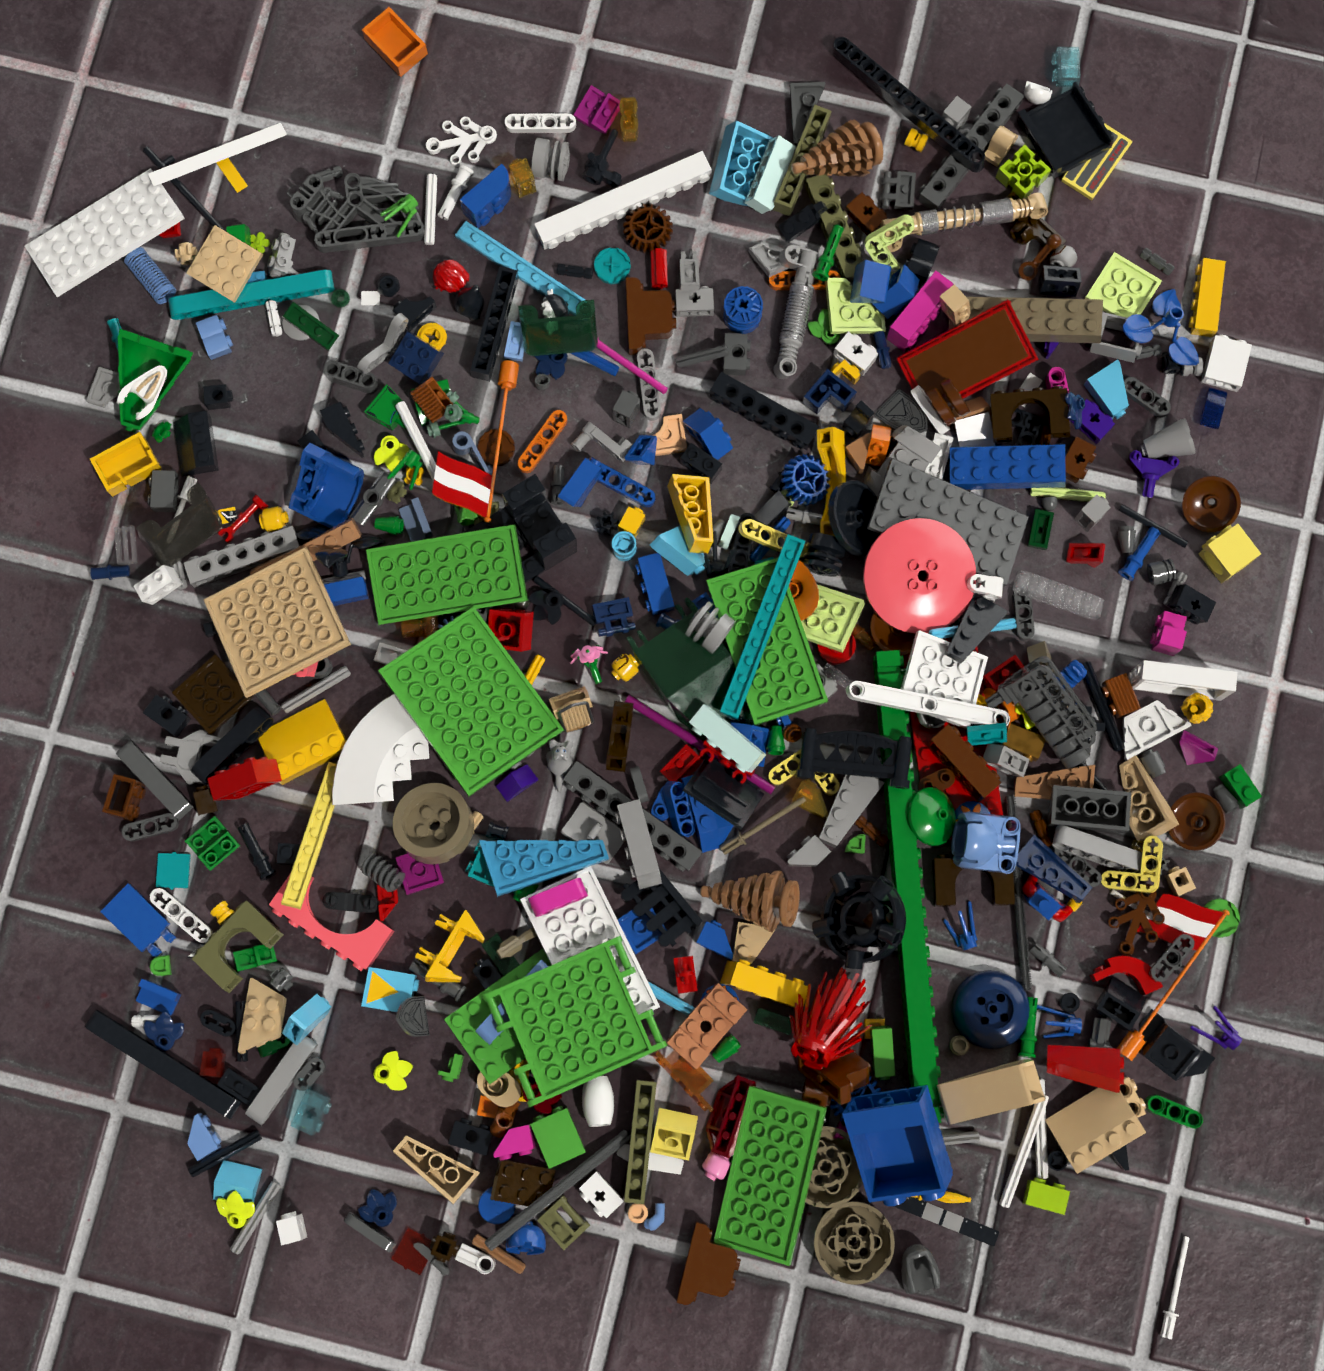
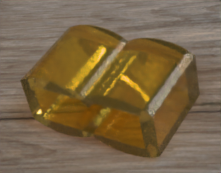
[619,97,638,142]

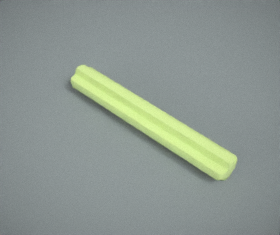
[1030,488,1106,502]

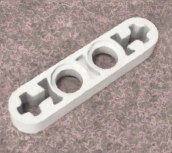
[505,113,576,133]
[150,888,213,943]

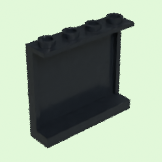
[1017,81,1114,178]

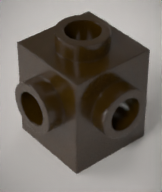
[429,1231,460,1263]

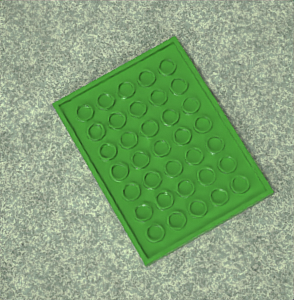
[378,606,564,797]

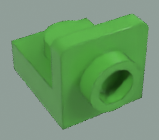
[438,1054,464,1082]

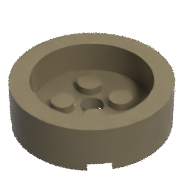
[393,783,474,864]

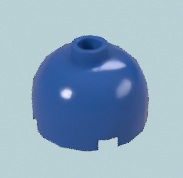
[506,1221,546,1255]

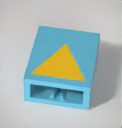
[361,967,420,1012]

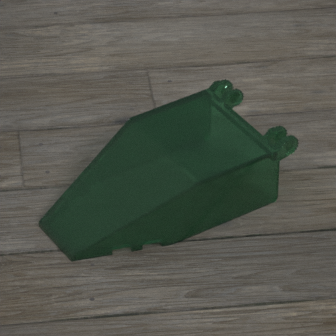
[627,597,754,740]

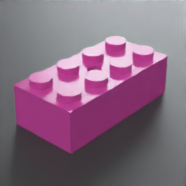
[887,271,954,352]

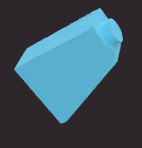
[1084,360,1129,419]
[650,526,710,576]
[282,994,332,1046]

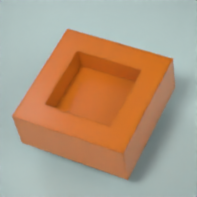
[477,1095,499,1118]

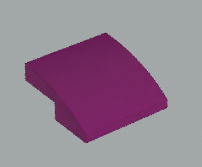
[573,85,623,134]

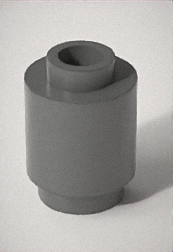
[1140,749,1166,779]

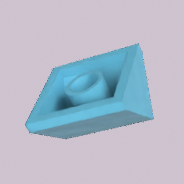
[213,1160,262,1203]

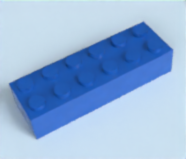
[950,444,1066,490]

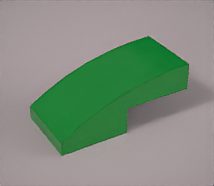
[232,945,277,972]

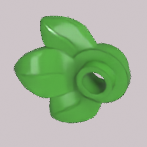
[808,309,840,345]

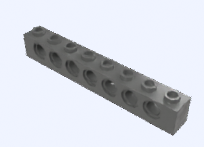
[918,83,1024,211]
[563,761,702,872]

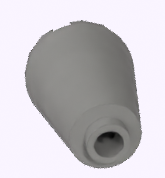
[1140,418,1196,458]

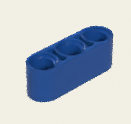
[663,781,696,837]

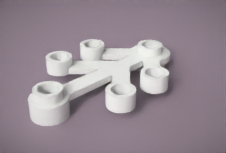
[426,117,497,167]

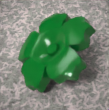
[152,422,172,443]

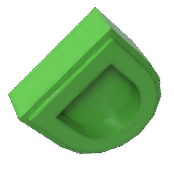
[150,955,172,976]

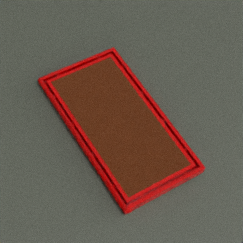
[897,299,1039,418]

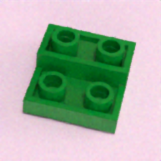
[185,815,240,871]

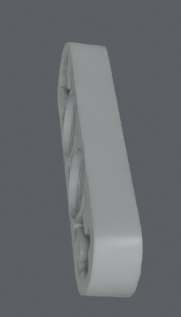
[637,348,661,421]

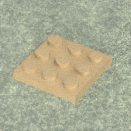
[186,225,263,303]

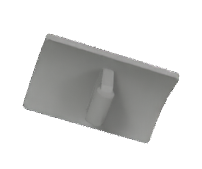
[561,802,624,864]

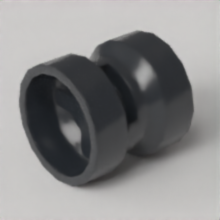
[1048,1149,1068,1171]

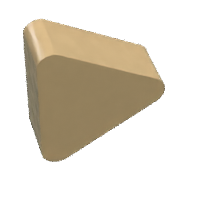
[936,1059,1045,1125]

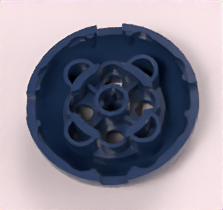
[951,970,1030,1049]

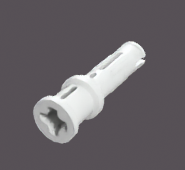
[437,165,474,221]

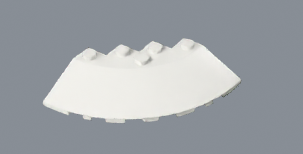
[332,694,429,805]

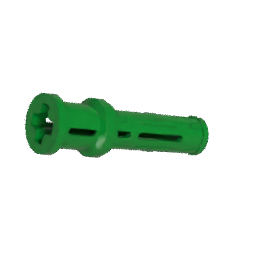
[812,225,844,281]
[1018,997,1038,1058]

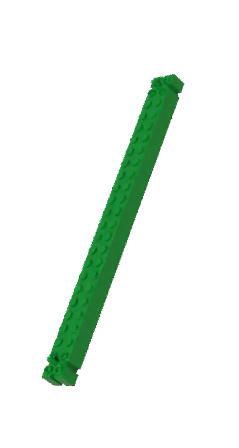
[873,650,944,1123]

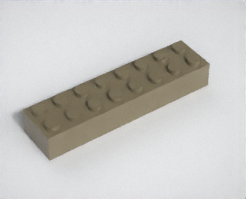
[949,297,1103,343]

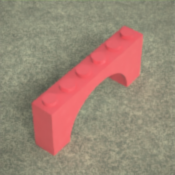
[269,873,394,971]

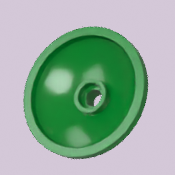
[908,787,956,846]

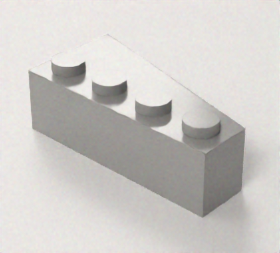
[819,775,885,848]
[615,799,662,890]

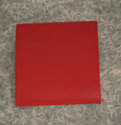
[660,744,703,788]

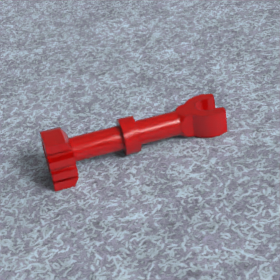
[218,495,269,543]

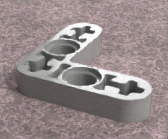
[357,313,409,374]

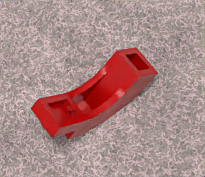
[1089,956,1163,995]

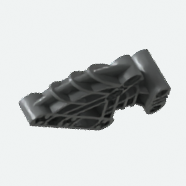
[290,173,424,253]

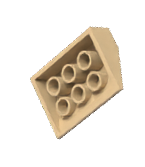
[1045,1088,1146,1174]

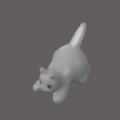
[546,740,575,792]

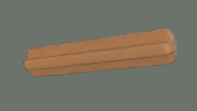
[472,1234,526,1274]

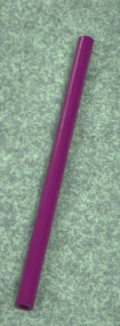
[625,695,776,795]

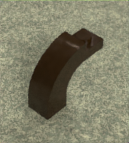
[606,701,634,772]

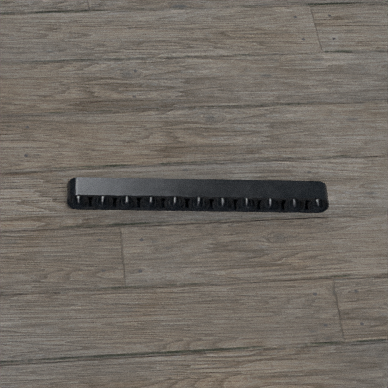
[833,37,985,173]

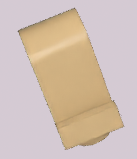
[985,125,1018,167]

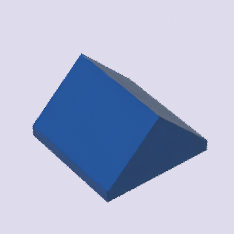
[850,260,891,303]

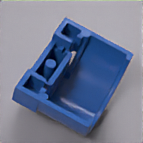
[288,443,364,528]

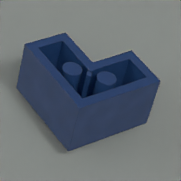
[803,369,857,414]

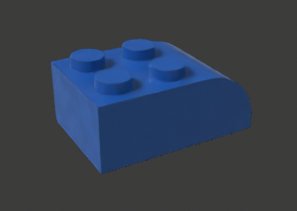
[460,164,511,228]

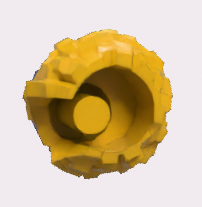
[1180,693,1213,724]

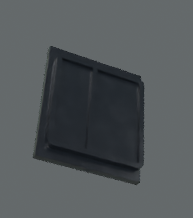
[682,756,764,830]

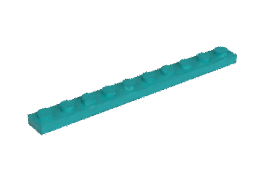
[720,534,806,719]

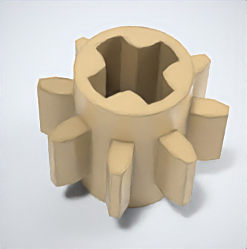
[175,242,198,265]

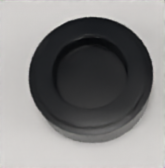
[1059,993,1080,1013]

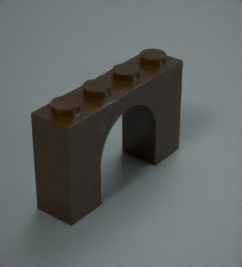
[990,386,1070,443]
[932,855,1015,907]

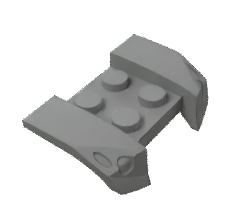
[864,425,942,496]

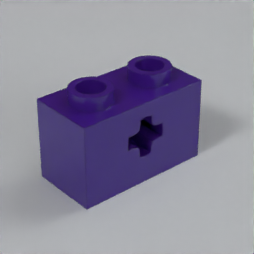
[1069,399,1115,445]

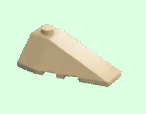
[1119,755,1179,841]

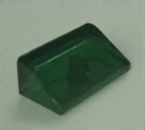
[754,1008,796,1035]

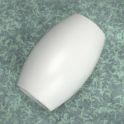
[582,1076,614,1127]

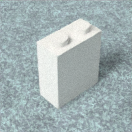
[1201,335,1252,392]

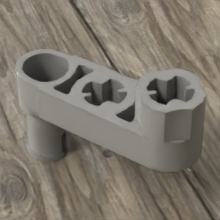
[571,422,632,463]

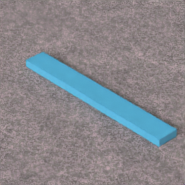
[455,221,587,317]

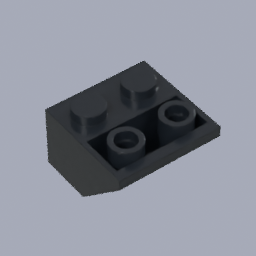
[1092,976,1146,1031]

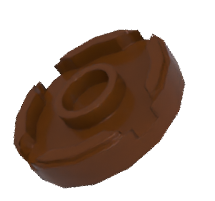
[478,429,515,466]

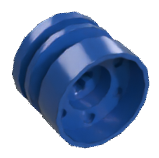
[723,286,763,334]

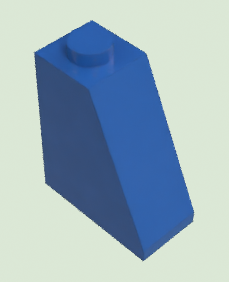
[558,457,605,507]

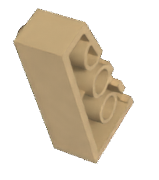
[393,1136,480,1205]

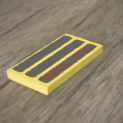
[1061,123,1133,201]

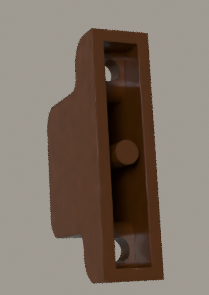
[626,277,677,355]
[797,1048,871,1105]
[676,1221,741,1305]

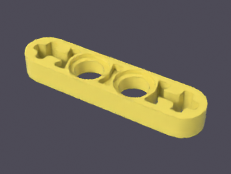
[739,519,808,558]

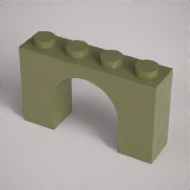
[192,900,284,993]

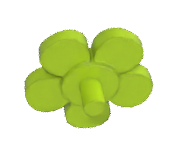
[250,232,270,254]

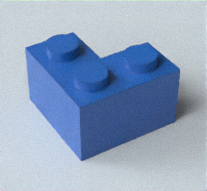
[872,264,920,319]
[683,408,733,460]

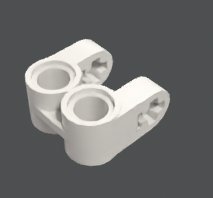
[967,574,1004,602]

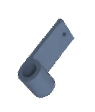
[452,431,493,475]

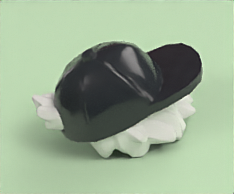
[540,289,569,335]

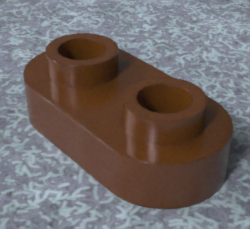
[918,768,955,791]

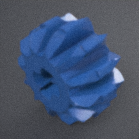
[1056,660,1087,688]

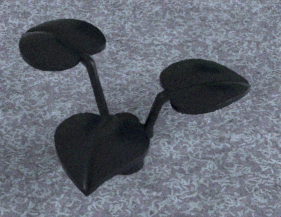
[297,525,385,577]

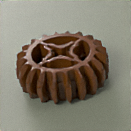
[623,203,673,254]

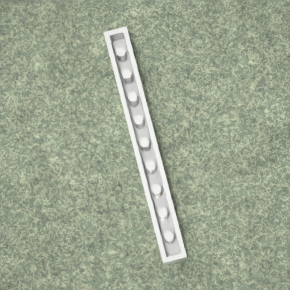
[534,151,712,250]

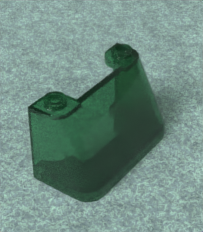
[518,300,598,356]

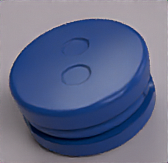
[478,1187,516,1224]

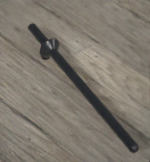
[143,146,227,232]

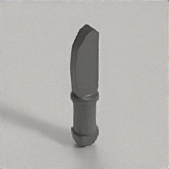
[414,1243,449,1275]

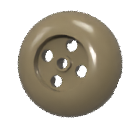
[805,1126,863,1208]
[814,1202,895,1285]

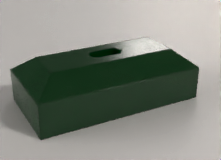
[1028,509,1054,550]

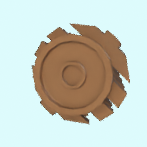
[791,120,883,177]
[700,870,800,933]

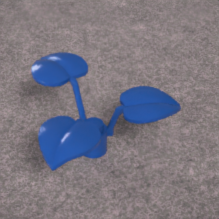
[1122,289,1199,365]

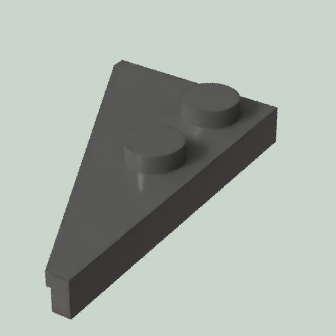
[790,82,826,146]

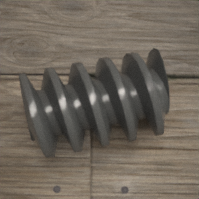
[361,853,405,892]

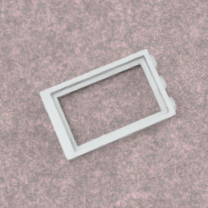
[1128,660,1238,701]

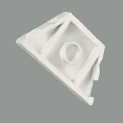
[1122,700,1192,760]

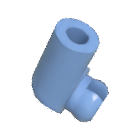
[644,1203,665,1231]

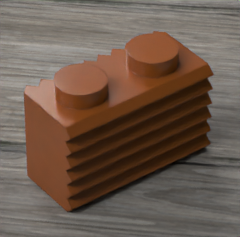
[410,376,453,423]
[1101,673,1141,719]

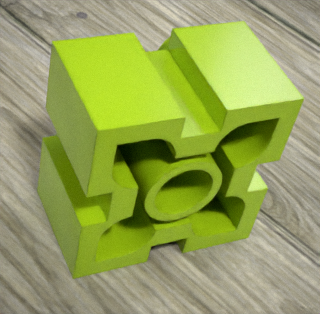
[996,145,1051,199]

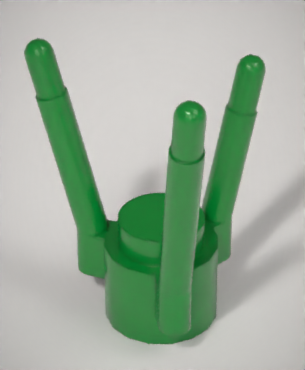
[387,449,423,490]

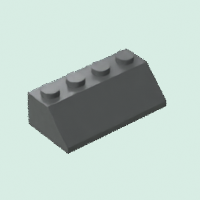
[1047,785,1131,833]

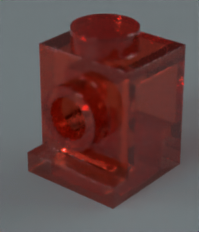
[200,1048,226,1077]

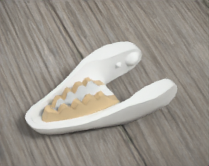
[116,366,167,420]

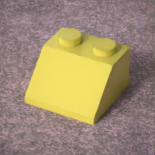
[650,1108,698,1161]

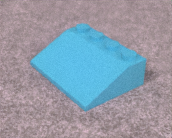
[709,120,773,207]

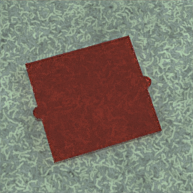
[391,1228,432,1275]

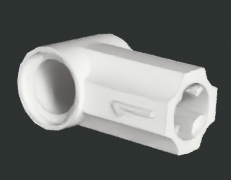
[455,1243,496,1274]

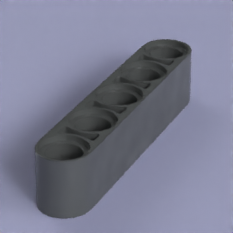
[116,740,194,820]

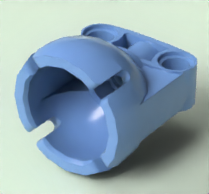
[951,811,1020,874]

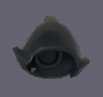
[454,285,484,320]

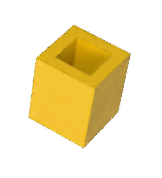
[618,506,646,538]

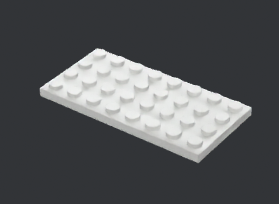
[25,168,185,297]
[520,866,660,1015]

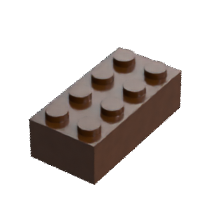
[927,724,1001,802]

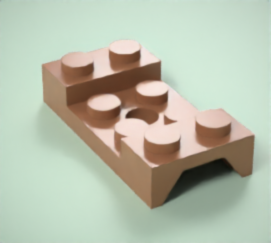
[666,983,748,1070]

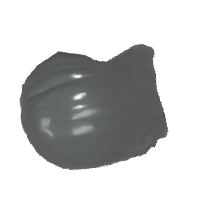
[901,1244,940,1294]

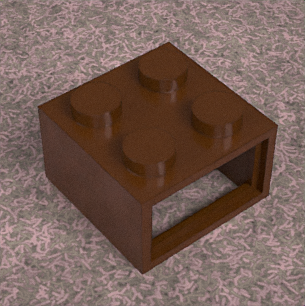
[102,774,146,822]

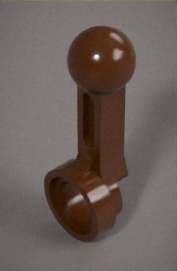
[1019,234,1061,280]

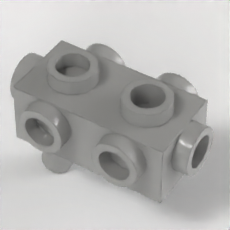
[267,233,299,278]

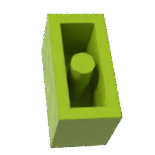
[1023,1177,1070,1215]

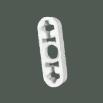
[911,385,950,435]

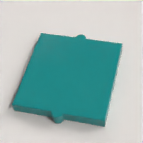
[156,852,191,890]

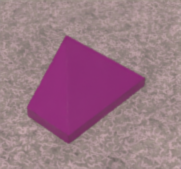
[1179,730,1218,765]

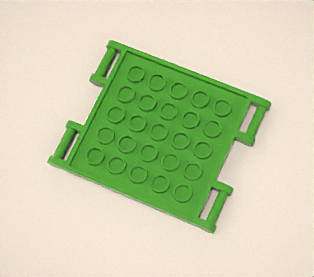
[482,935,668,1107]

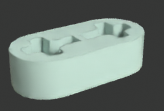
[718,514,740,550]

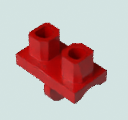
[673,956,698,994]

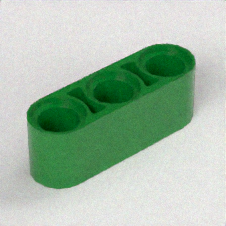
[1144,1095,1203,1129]

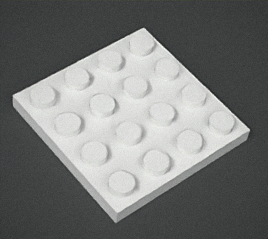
[901,630,988,729]

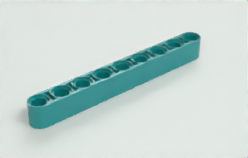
[168,270,335,320]

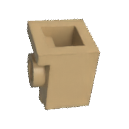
[1165,866,1196,896]

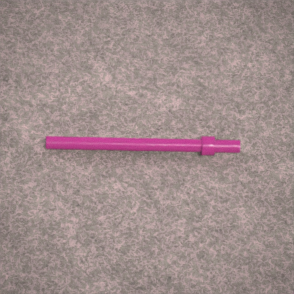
[576,327,668,394]

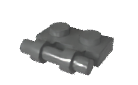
[880,171,916,210]

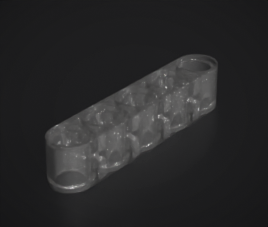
[1012,570,1105,620]

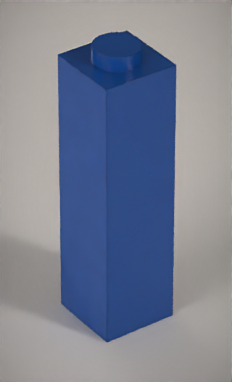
[324,576,369,606]

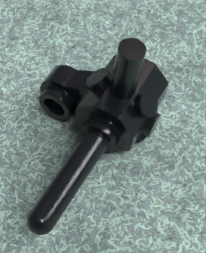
[582,129,622,188]

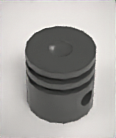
[1147,559,1176,585]
[314,657,333,680]

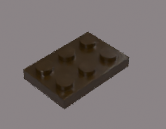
[490,1159,556,1210]

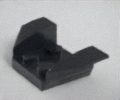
[1140,1009,1215,1081]

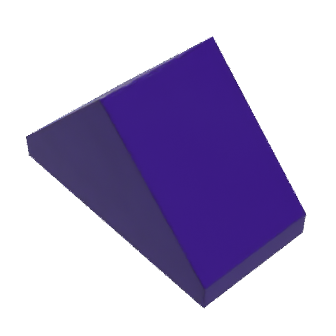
[496,764,539,802]

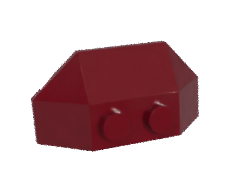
[706,1075,756,1158]

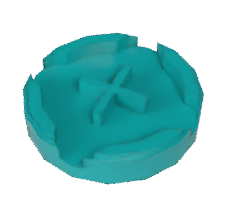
[594,247,631,285]

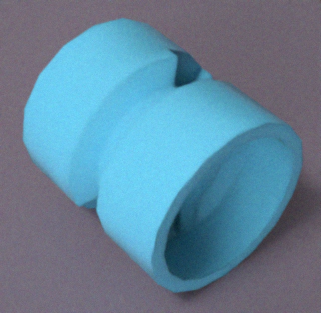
[612,531,637,561]

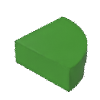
[845,834,866,854]

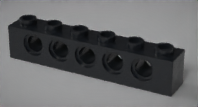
[470,266,519,382]
[710,372,819,450]

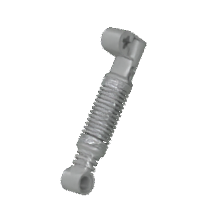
[773,245,819,379]

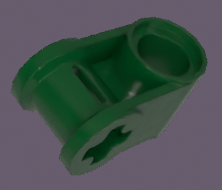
[257,1029,293,1058]

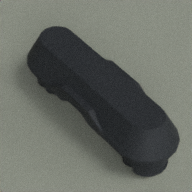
[322,892,379,913]

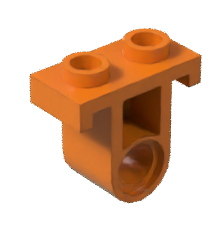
[865,424,892,466]

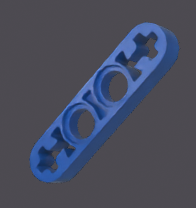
[597,463,656,508]

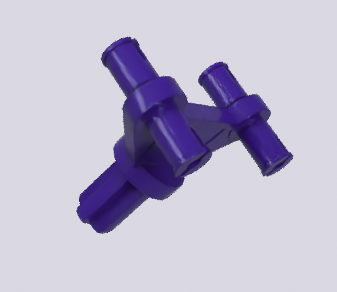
[1129,450,1180,498]

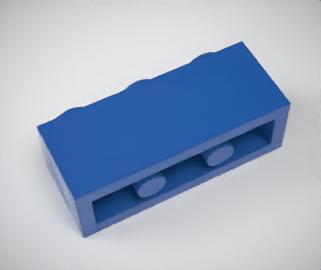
[635,553,675,616]

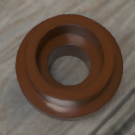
[783,724,802,742]

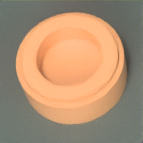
[628,1203,648,1223]

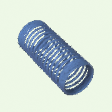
[124,247,176,304]

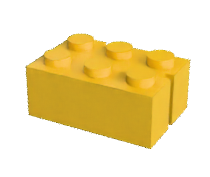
[90,432,163,497]

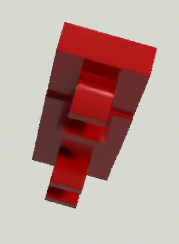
[700,738,755,784]

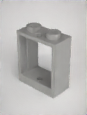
[1090,312,1143,363]

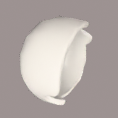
[1024,81,1052,104]

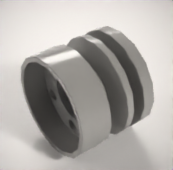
[531,138,570,181]
[685,602,736,654]

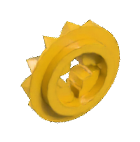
[417,323,447,350]

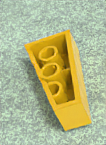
[667,474,713,554]
[720,959,808,1008]

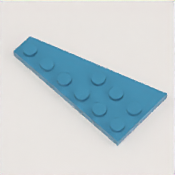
[479,840,609,897]

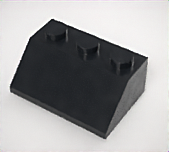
[173,410,219,477]

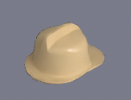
[477,1072,521,1107]

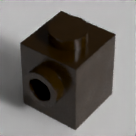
[192,785,218,816]

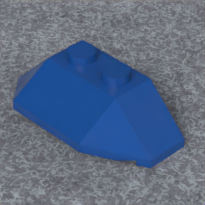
[681,775,734,853]

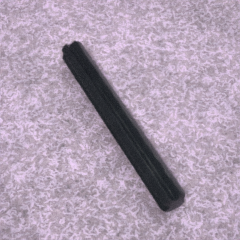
[1082,661,1125,752]

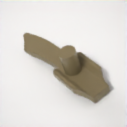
[496,927,537,959]

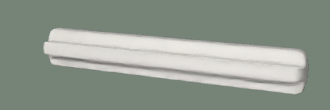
[424,174,437,245]

